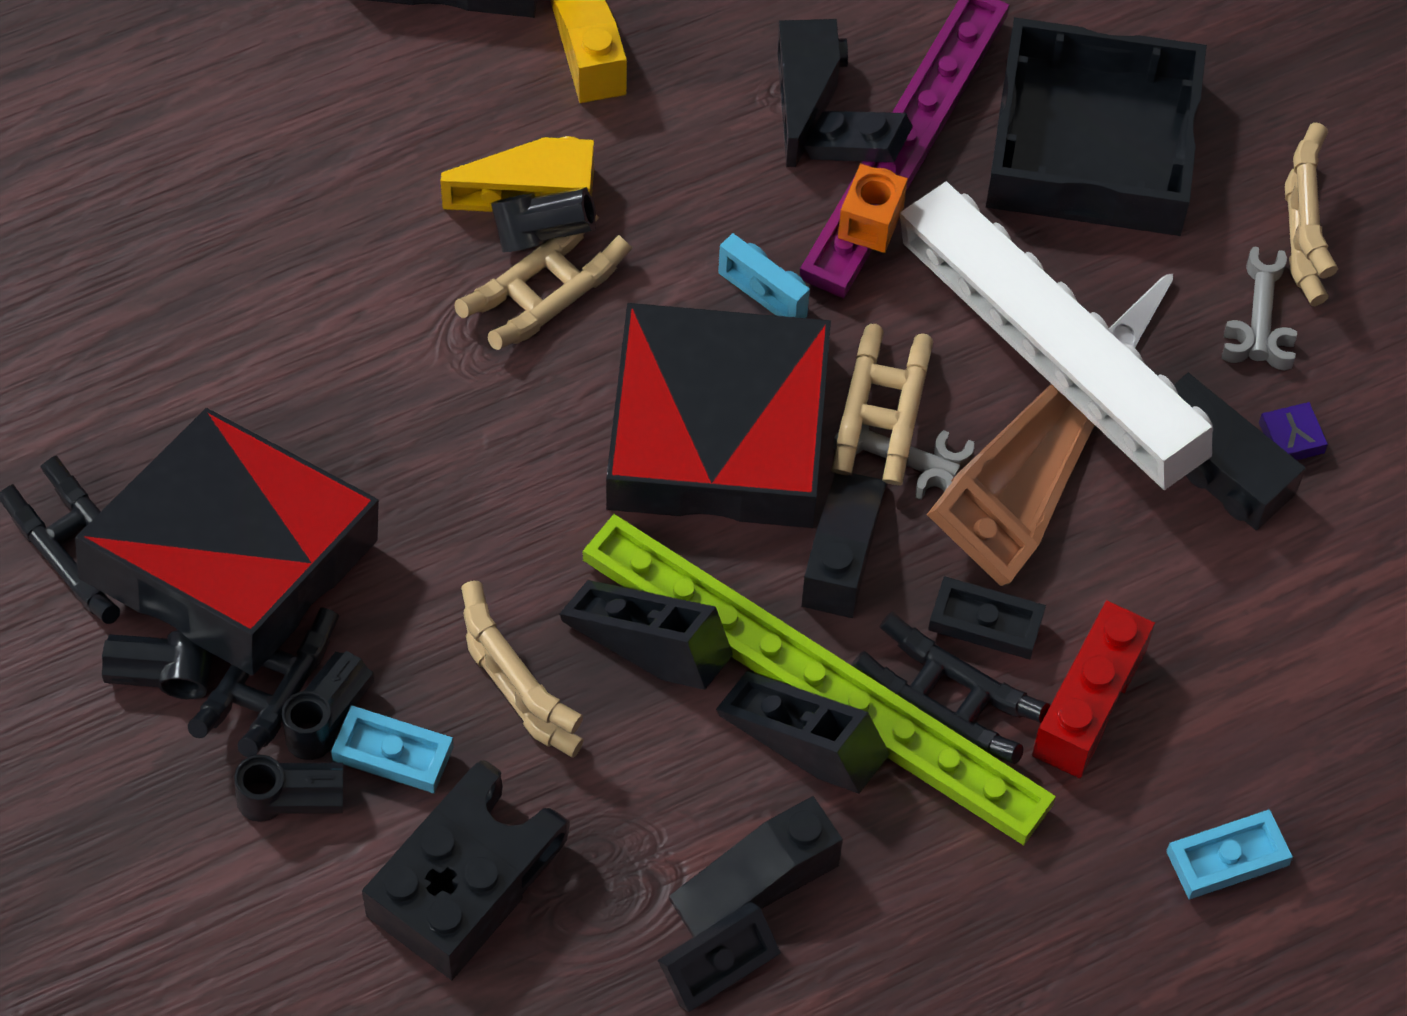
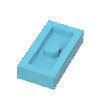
[718,233,810,318]
[331,705,454,794]
[1166,809,1293,900]

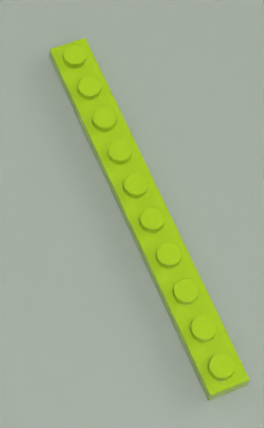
[583,514,1056,846]

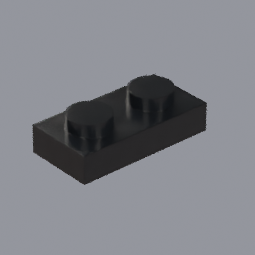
[804,111,913,162]
[928,576,1046,660]
[658,901,781,1012]

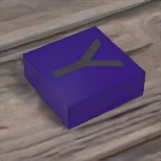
[1259,402,1328,460]

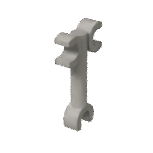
[1221,247,1297,370]
[833,424,974,500]

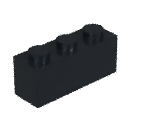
[1174,372,1306,531]

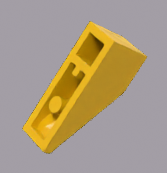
[550,0,627,103]
[440,136,594,212]

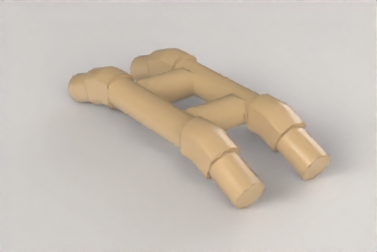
[1285,123,1338,306]
[454,215,633,350]
[831,324,933,486]
[461,581,584,758]

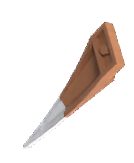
[927,274,1173,586]

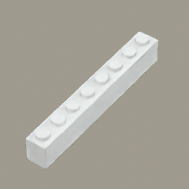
[900,181,1213,490]

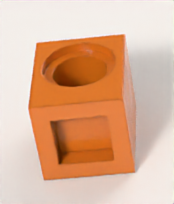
[838,163,908,253]

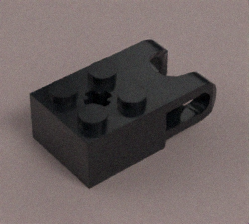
[362,760,570,981]

